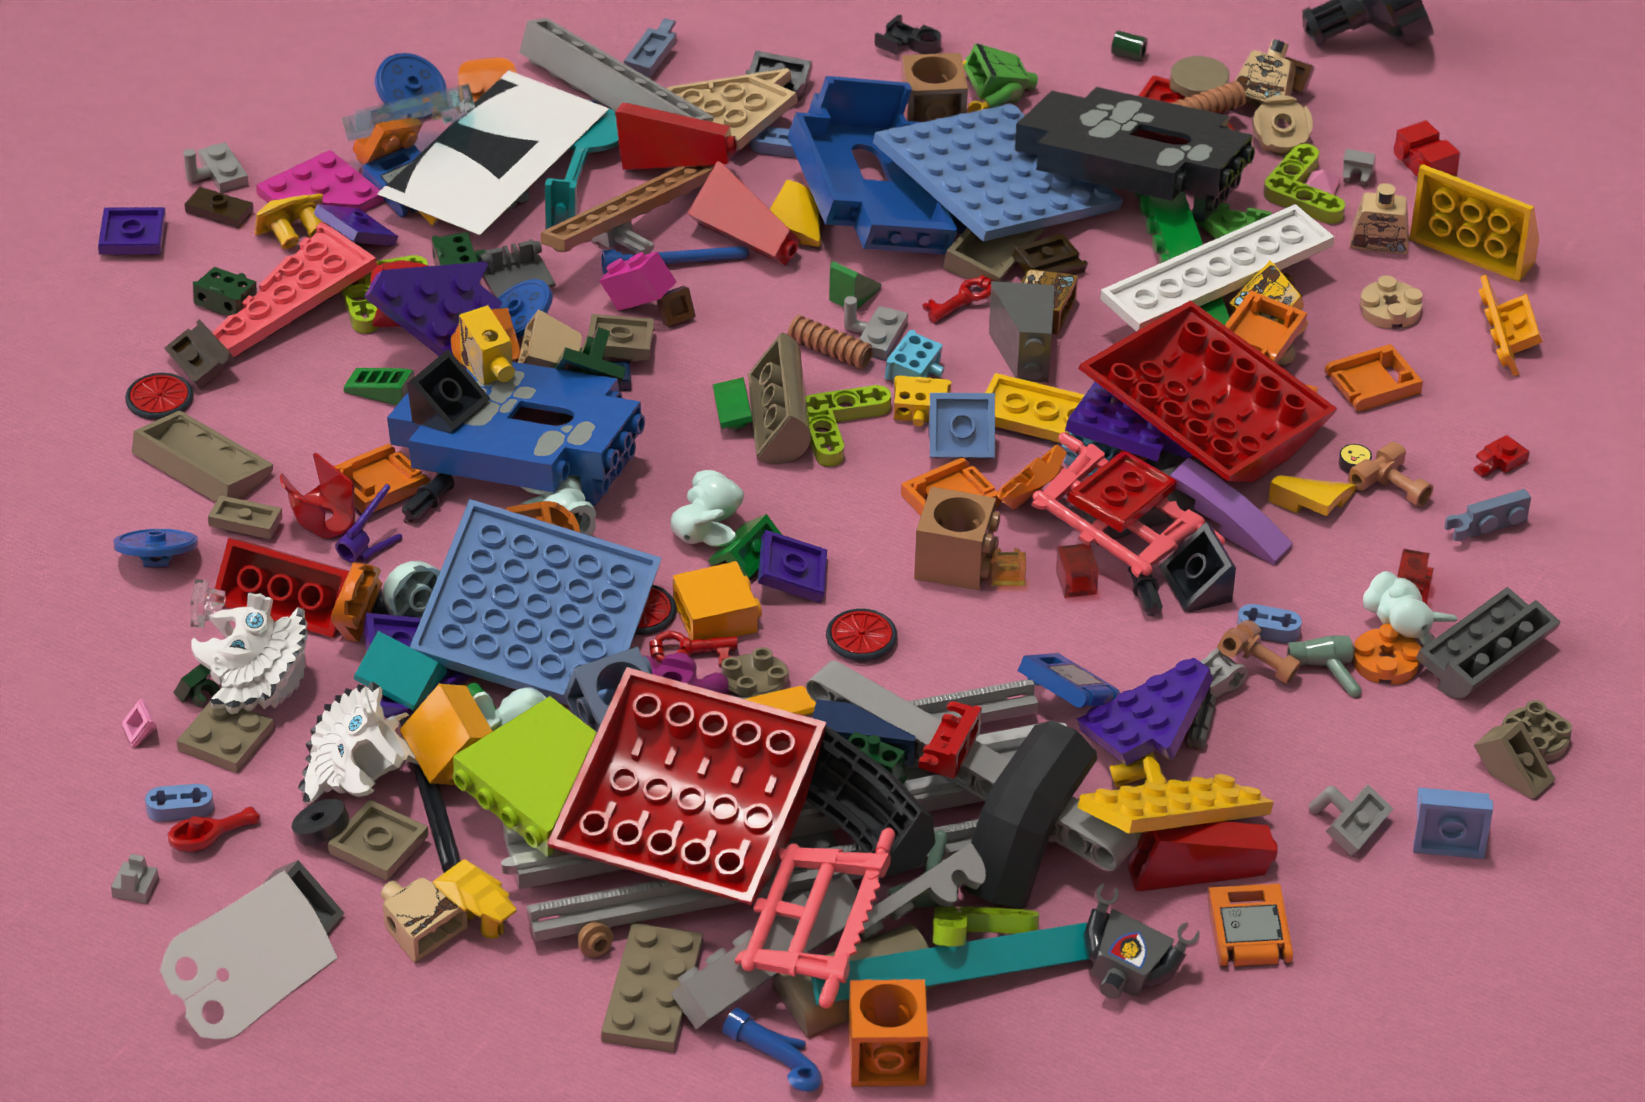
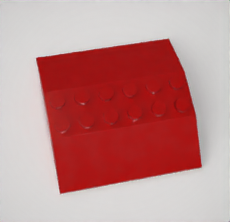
[1078,300,1337,482]
[547,667,827,905]

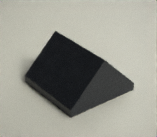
[407,349,491,433]
[1159,522,1236,612]

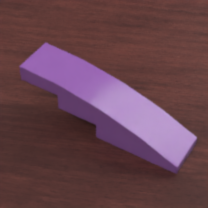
[1170,458,1293,566]

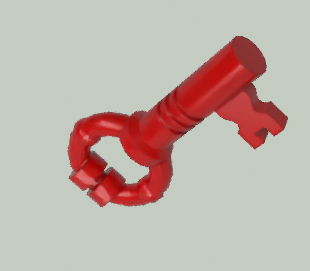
[922,275,993,323]
[649,630,738,667]

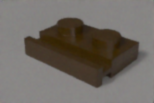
[1012,233,1088,275]
[164,319,236,389]

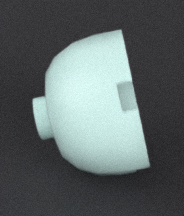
[382,561,441,618]

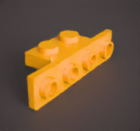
[1478,274,1543,376]

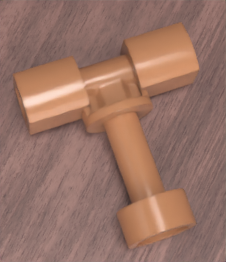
[1348,441,1434,507]
[1217,620,1301,685]

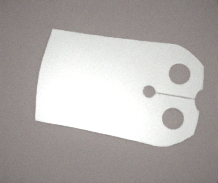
[160,871,337,1039]

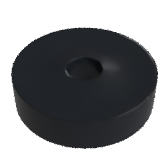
[291,799,350,845]

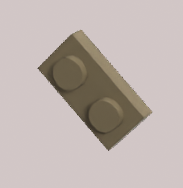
[208,495,283,539]

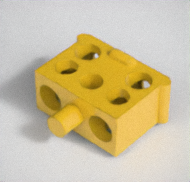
[894,376,952,427]

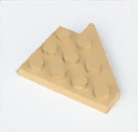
[667,69,798,150]

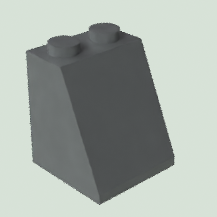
[989,281,1055,382]

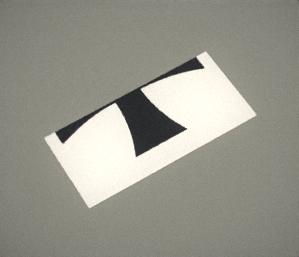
[377,70,609,235]

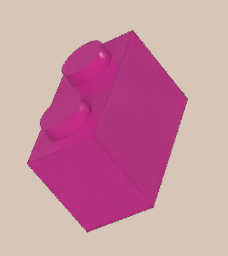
[599,251,676,311]

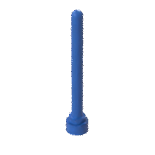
[601,246,749,275]

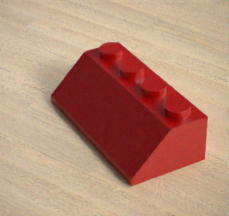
[210,538,349,638]

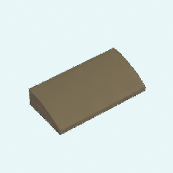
[943,227,1047,282]
[132,410,274,502]

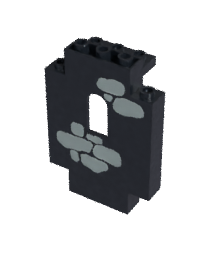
[1015,87,1255,222]

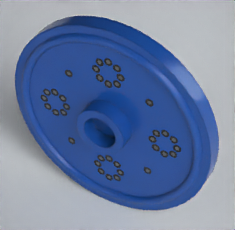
[375,53,447,119]
[498,279,553,338]
[113,529,198,567]

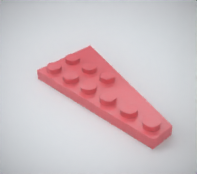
[213,221,378,357]

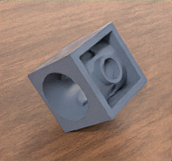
[564,646,652,732]

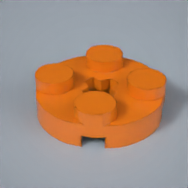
[1353,623,1422,685]

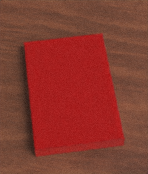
[1067,450,1177,533]

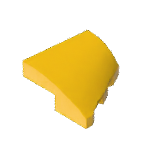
[770,180,822,247]
[1268,475,1356,516]

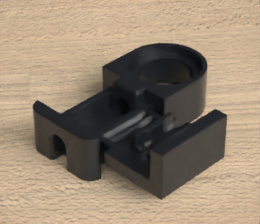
[874,15,942,55]

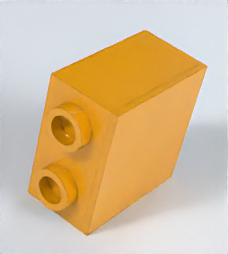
[673,561,762,640]
[400,684,493,785]

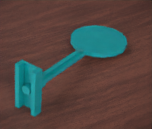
[545,109,619,230]

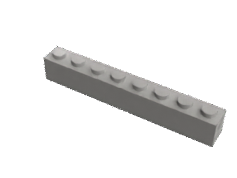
[519,18,714,122]

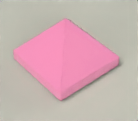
[1306,169,1341,195]
[122,699,157,747]

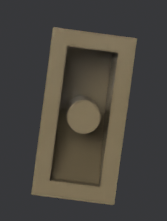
[1474,721,1555,799]

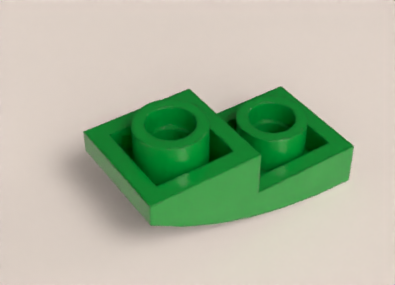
[713,377,753,430]

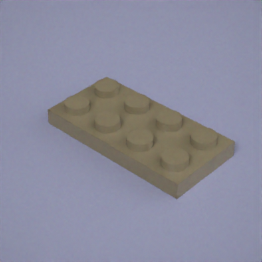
[601,923,703,1052]

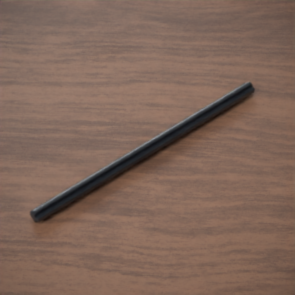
[371,588,461,872]

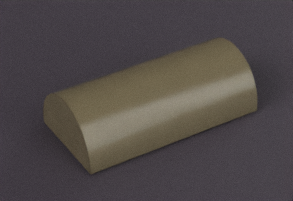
[748,332,811,464]
[773,924,937,1037]

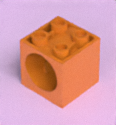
[848,979,928,1087]

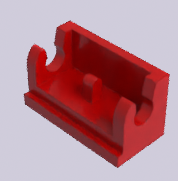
[918,701,982,779]

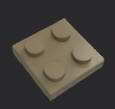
[588,314,654,362]
[177,701,274,773]
[328,799,428,881]

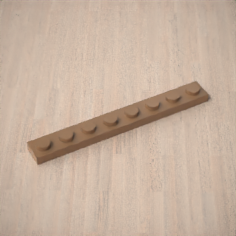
[541,165,715,252]

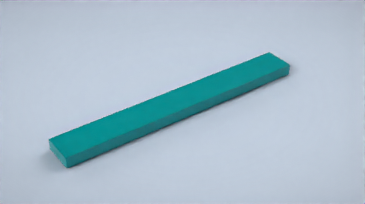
[811,922,1090,1005]

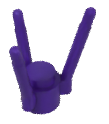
[335,484,402,562]

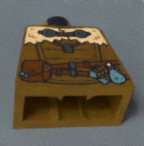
[1004,269,1078,335]

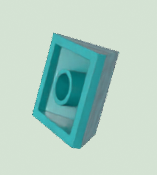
[354,631,447,711]

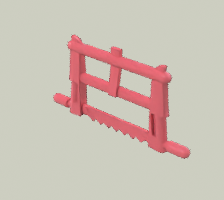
[1031,432,1225,578]
[735,828,896,1009]

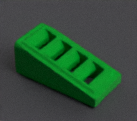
[343,368,414,405]

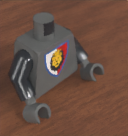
[1083,884,1200,999]

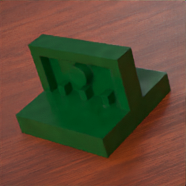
[553,327,626,386]

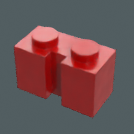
[1394,120,1460,177]

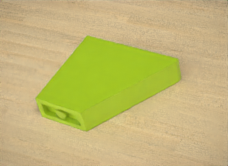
[453,696,597,857]

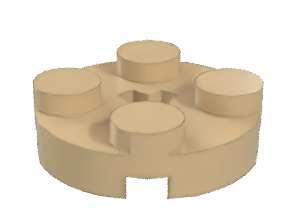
[1252,95,1313,153]
[1360,275,1423,329]

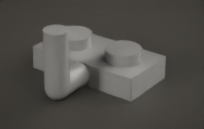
[183,142,249,193]
[844,296,908,360]
[1308,785,1394,856]

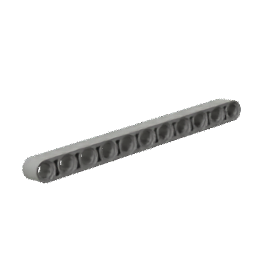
[806,661,1137,871]

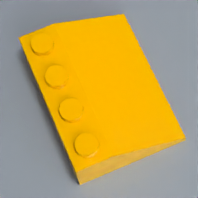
[1409,164,1539,282]

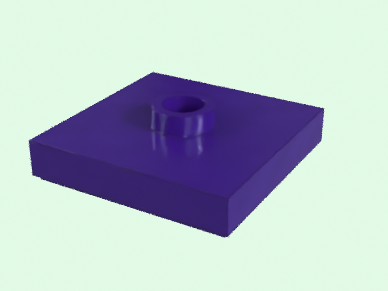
[314,204,398,246]
[98,207,166,255]
[758,530,827,603]

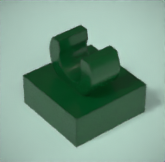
[173,664,220,707]

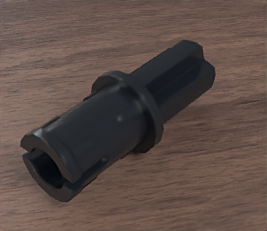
[402,473,455,521]
[1128,567,1163,616]

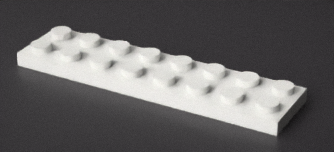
[1100,204,1335,331]

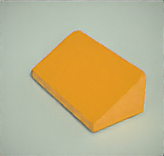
[745,686,816,716]

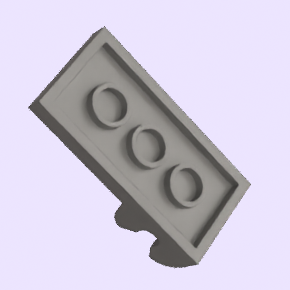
[859,843,986,940]

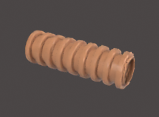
[1173,81,1246,114]
[788,314,873,370]

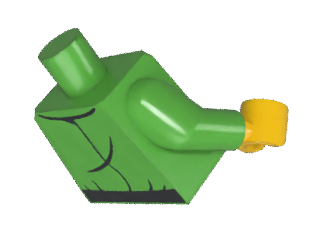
[963,43,1038,113]

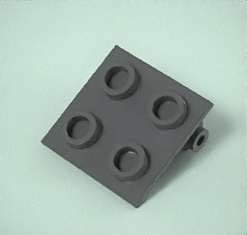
[478,239,556,298]

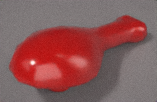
[167,806,261,853]

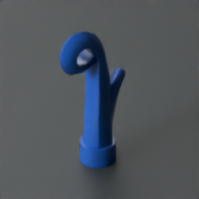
[722,1007,823,1092]

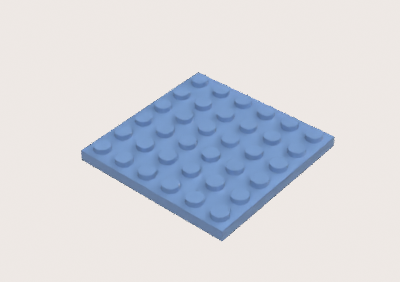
[873,104,1123,241]
[410,499,661,706]

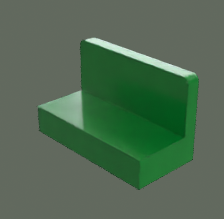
[708,514,782,578]

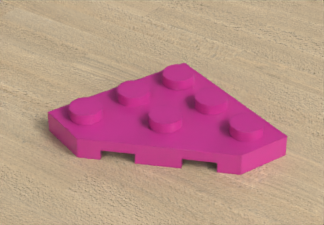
[256,149,384,212]

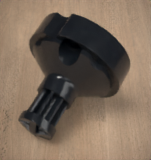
[1301,0,1434,47]

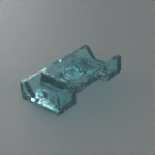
[342,83,475,141]

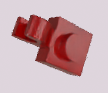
[1473,435,1530,477]

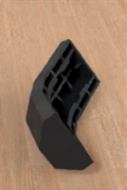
[806,718,936,876]
[962,720,1097,909]

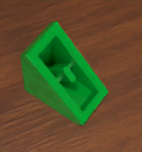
[829,261,882,309]

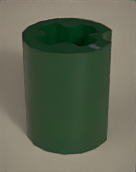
[1111,30,1148,61]

